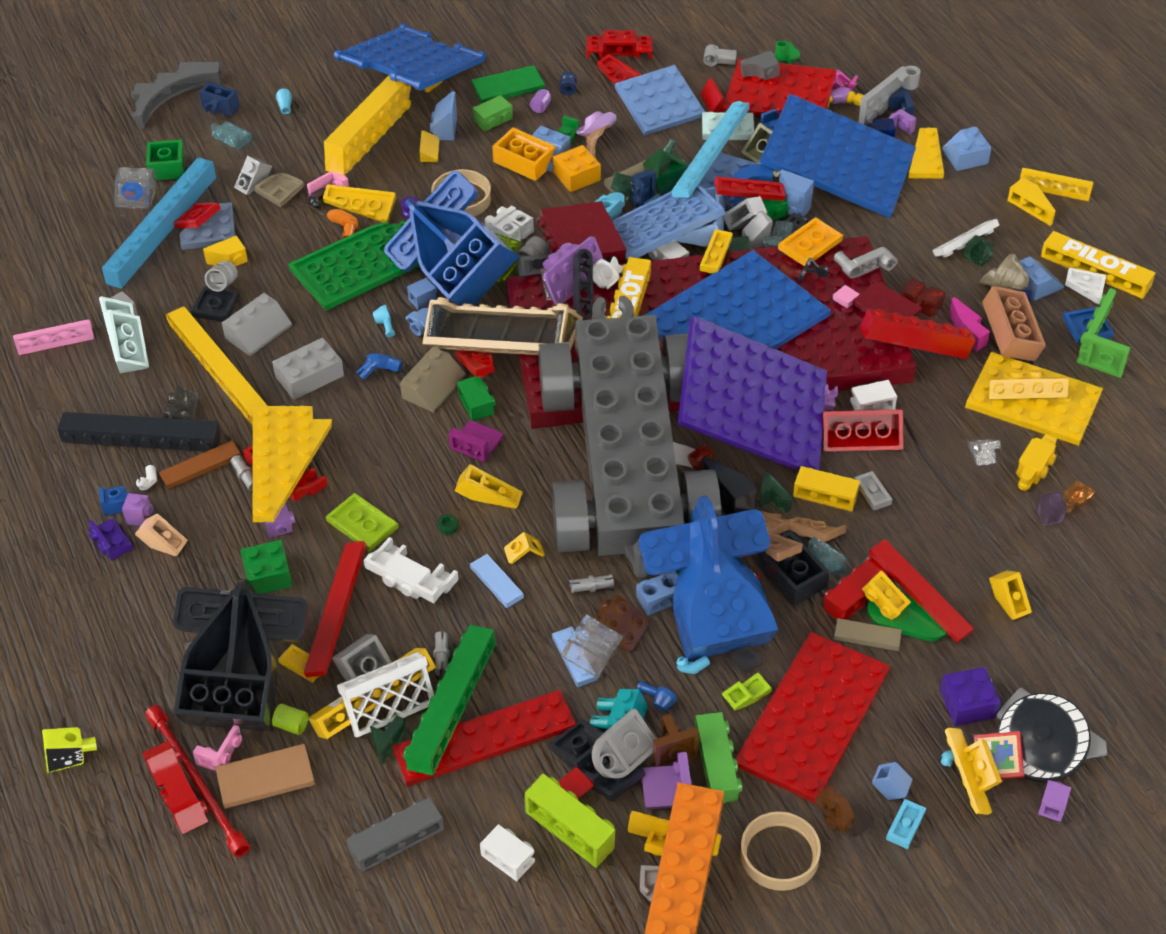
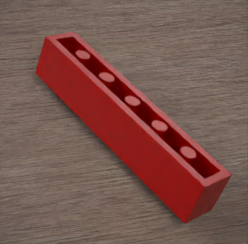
[859,308,976,359]

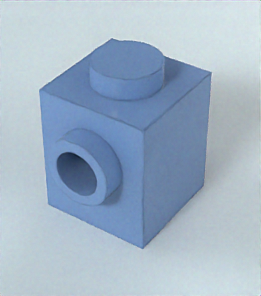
[407,278,438,310]
[872,762,913,800]

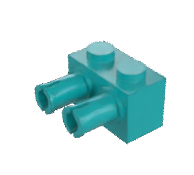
[590,689,648,729]

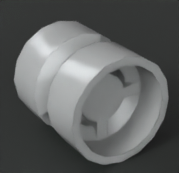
[516,236,549,260]
[205,260,238,292]

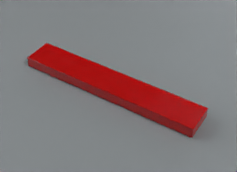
[869,539,974,643]

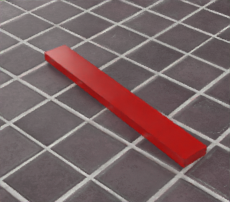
[303,541,367,678]

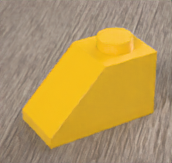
[203,236,248,267]
[989,571,1032,620]

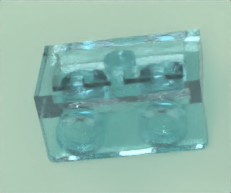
[211,121,253,149]

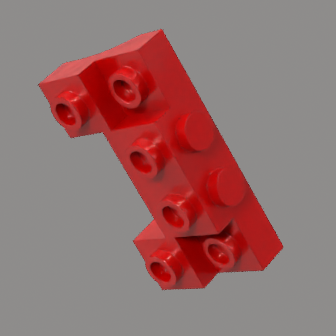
[586,30,652,59]
[243,445,327,502]

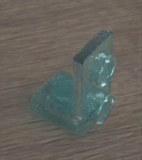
[764,221,794,248]

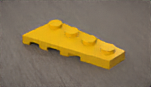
[323,184,396,223]

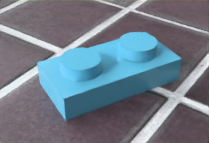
[886,799,926,849]

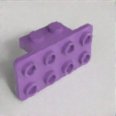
[542,236,604,305]

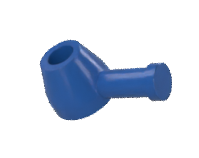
[637,681,677,712]

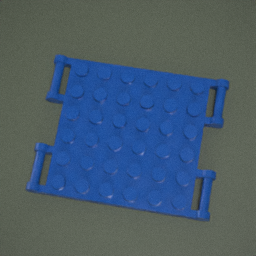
[334,23,486,91]

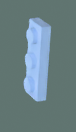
[552,627,597,688]

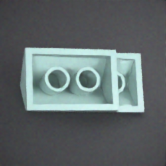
[99,296,149,374]

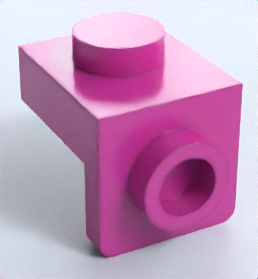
[833,70,858,91]

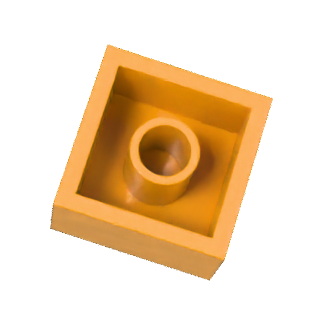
[553,145,601,192]

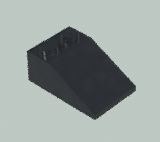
[701,456,757,515]

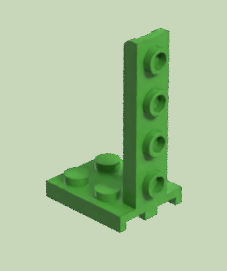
[1077,288,1131,378]

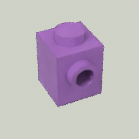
[122,493,153,526]
[265,504,295,537]
[1038,780,1071,822]

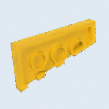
[908,127,944,178]

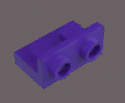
[88,518,133,560]

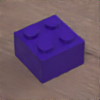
[940,667,1001,726]

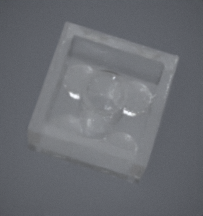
[561,614,624,678]

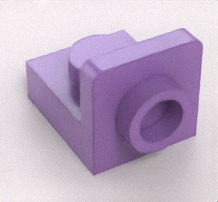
[888,109,916,134]

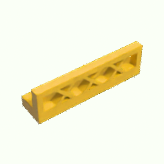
[1020,168,1093,201]

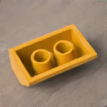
[492,128,555,181]

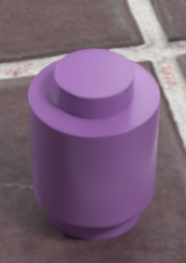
[530,89,551,113]

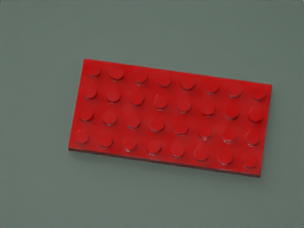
[736,632,890,804]

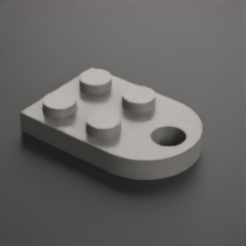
[592,709,656,778]

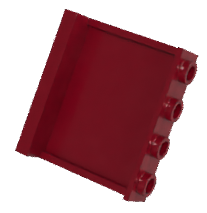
[537,201,627,264]

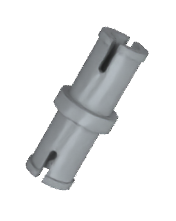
[230,455,253,492]
[570,574,614,593]
[433,632,450,676]

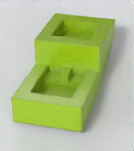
[721,672,772,711]

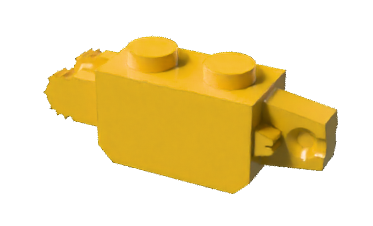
[1016,434,1057,491]

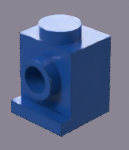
[99,486,130,516]

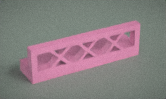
[13,319,94,355]

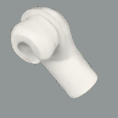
[136,465,157,490]

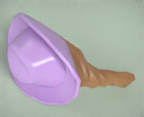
[576,111,616,159]

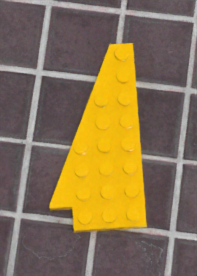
[253,406,332,522]

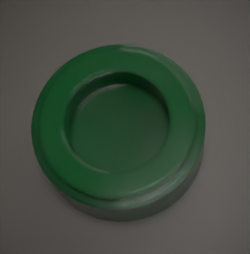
[438,515,459,535]

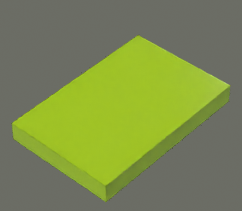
[326,493,399,552]

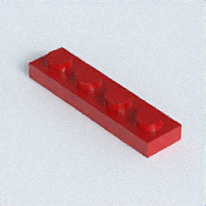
[714,176,786,201]

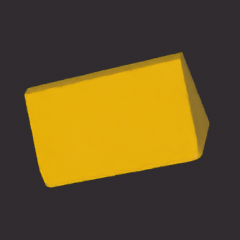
[420,131,440,162]

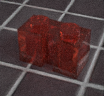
[901,278,945,318]

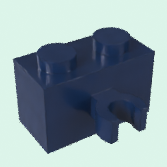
[199,82,240,116]

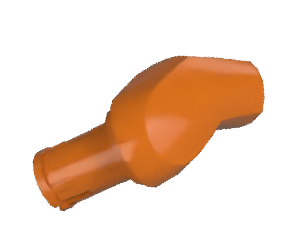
[327,209,359,239]

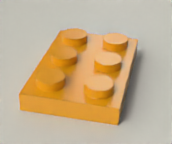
[778,217,843,266]

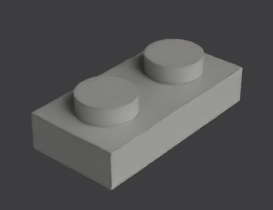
[855,471,892,511]

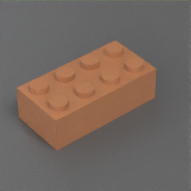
[982,286,1046,361]

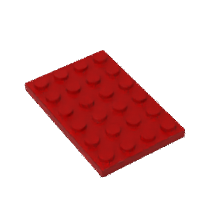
[722,59,837,119]

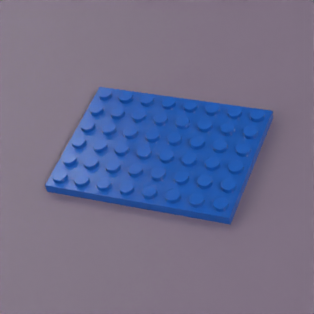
[759,93,916,218]
[644,250,831,349]

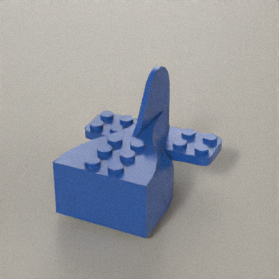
[384,171,519,306]
[638,496,778,661]

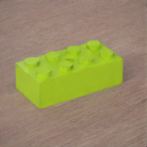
[525,774,615,869]

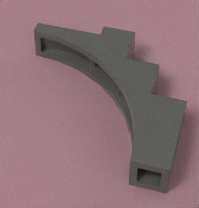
[131,62,222,129]

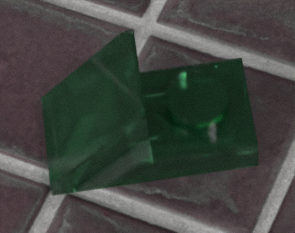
[759,472,792,514]
[370,715,406,765]

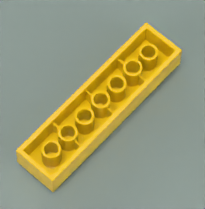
[324,75,411,176]

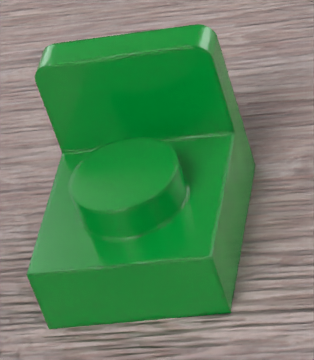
[558,116,579,145]

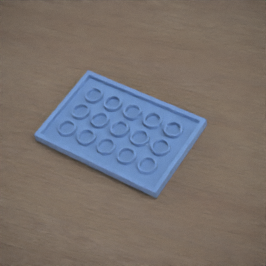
[612,184,725,261]

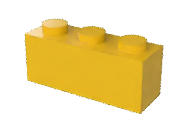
[793,466,860,511]

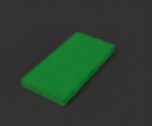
[471,65,545,104]

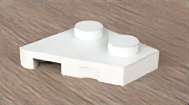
[1065,268,1106,304]

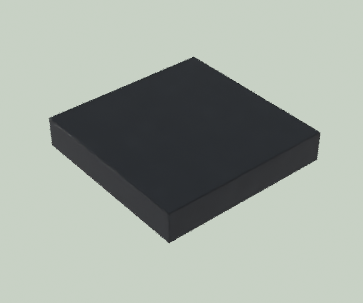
[191,287,239,322]

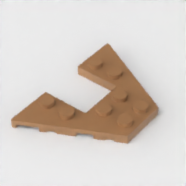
[760,511,847,561]

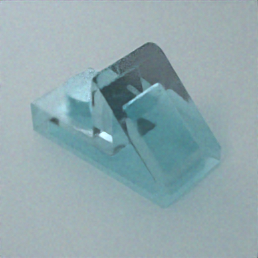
[808,537,848,574]

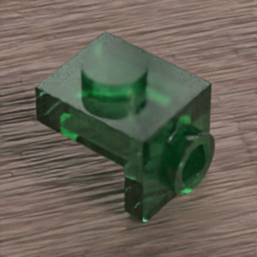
[611,172,633,201]

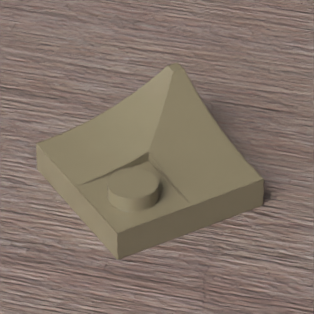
[254,173,305,208]

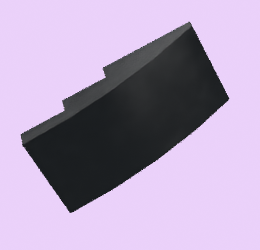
[548,719,645,802]

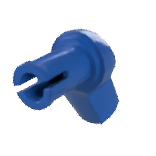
[356,353,403,381]

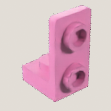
[307,171,349,197]
[193,725,242,771]

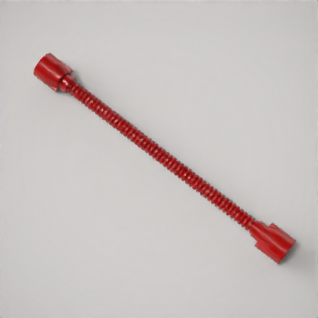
[145,705,251,857]

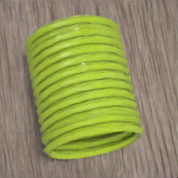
[272,703,308,735]

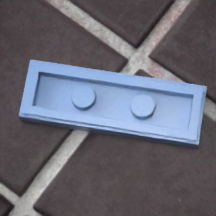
[470,554,524,608]

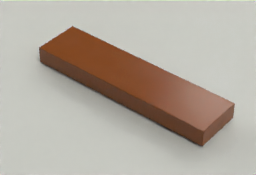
[159,441,241,489]

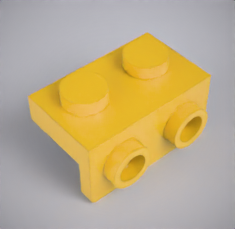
[862,571,911,620]

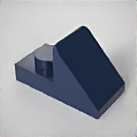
[889,87,914,116]

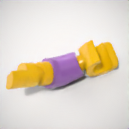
[827,87,864,109]

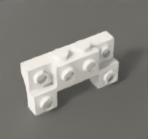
[364,537,458,603]

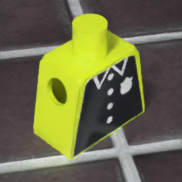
[42,727,97,773]

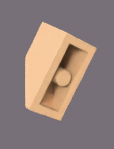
[135,513,188,556]

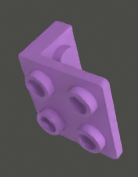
[642,752,691,810]

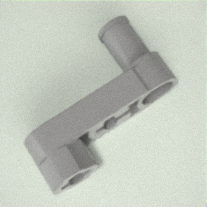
[834,247,898,278]

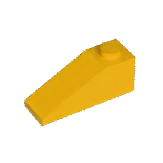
[1007,177,1056,226]
[455,464,523,509]

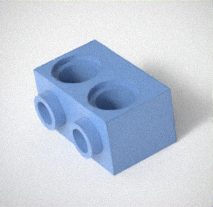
[636,571,678,616]

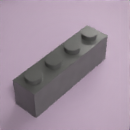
[346,797,444,873]

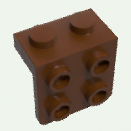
[587,595,649,652]

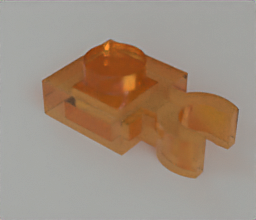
[1058,480,1094,513]

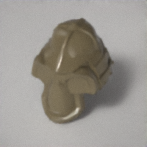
[979,253,1029,291]

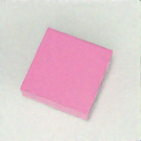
[833,285,860,308]

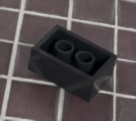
[756,530,830,606]

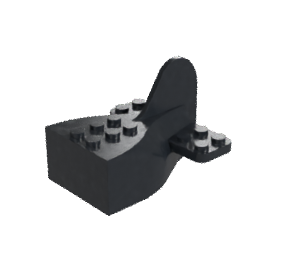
[173,579,309,732]

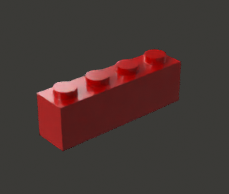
[823,555,894,620]

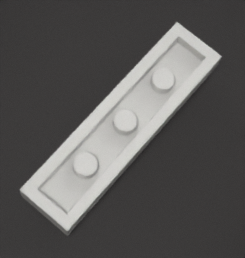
[932,219,999,258]

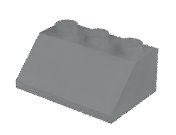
[222,293,292,356]

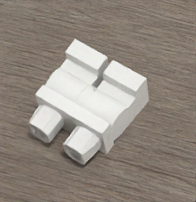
[485,206,534,248]

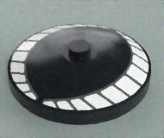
[998,693,1091,783]

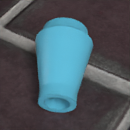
[276,89,292,114]

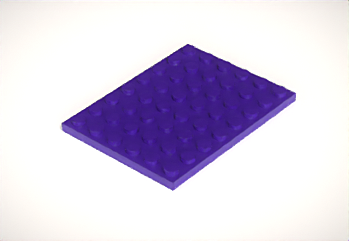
[678,316,827,471]

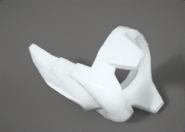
[593,257,623,289]

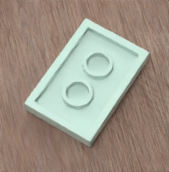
[702,112,754,140]

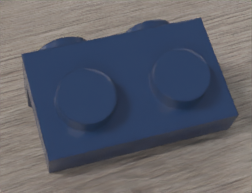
[631,169,655,208]

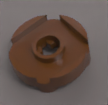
[815,786,855,832]

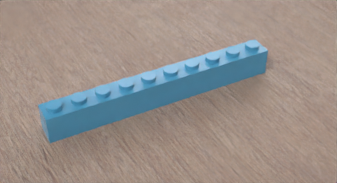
[102,157,216,289]

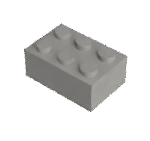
[272,337,344,400]

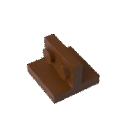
[652,714,699,767]

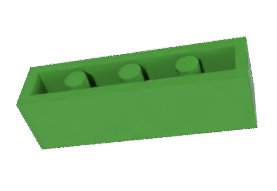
[695,712,742,803]

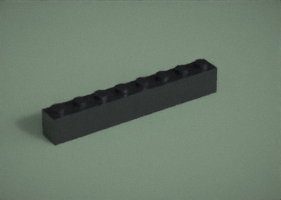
[57,412,221,452]

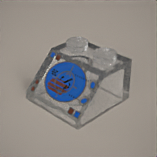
[114,167,157,208]

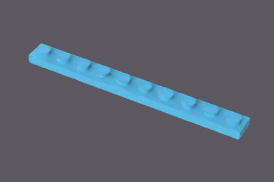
[671,101,750,198]

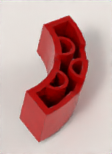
[142,741,208,834]

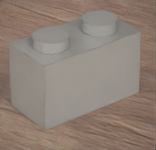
[723,196,767,231]

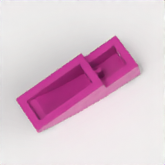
[949,297,990,352]

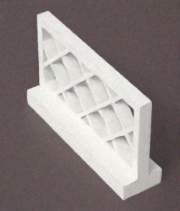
[337,652,434,737]

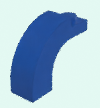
[727,164,773,207]

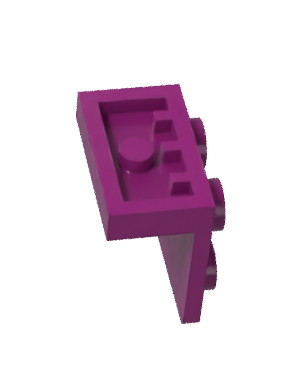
[449,420,503,462]

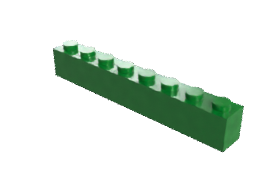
[403,625,496,776]

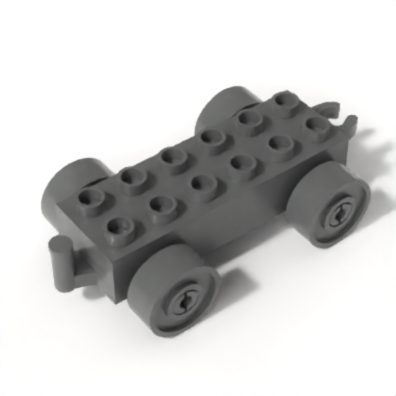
[538,296,721,579]

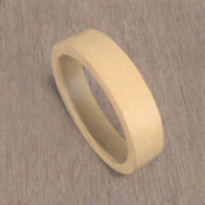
[431,169,491,216]
[740,812,821,891]

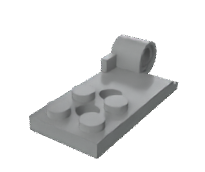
[858,66,920,126]

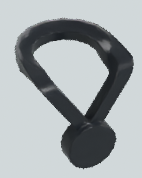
[797,258,829,283]

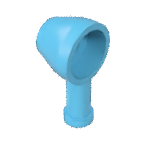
[373,305,395,338]

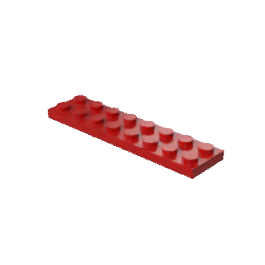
[392,690,576,786]

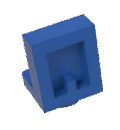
[761,109,778,130]

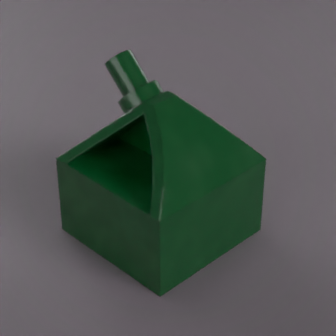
[643,139,688,196]

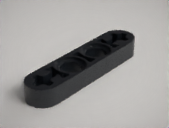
[573,249,593,320]

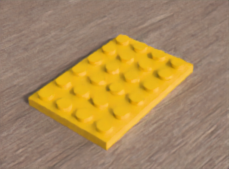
[965,352,1103,446]

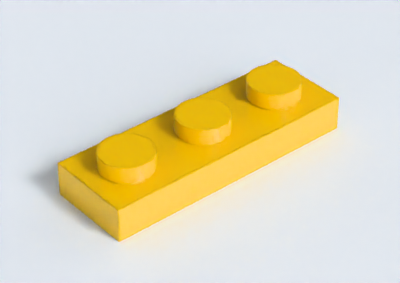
[700,229,733,274]

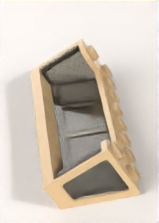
[422,297,583,355]

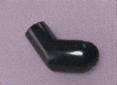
[309,187,325,209]

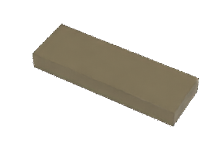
[834,618,902,651]

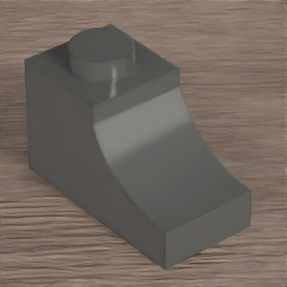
[740,50,780,81]
[517,254,550,276]

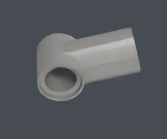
[703,44,737,67]

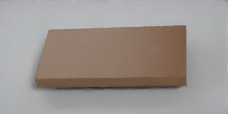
[215,744,315,809]

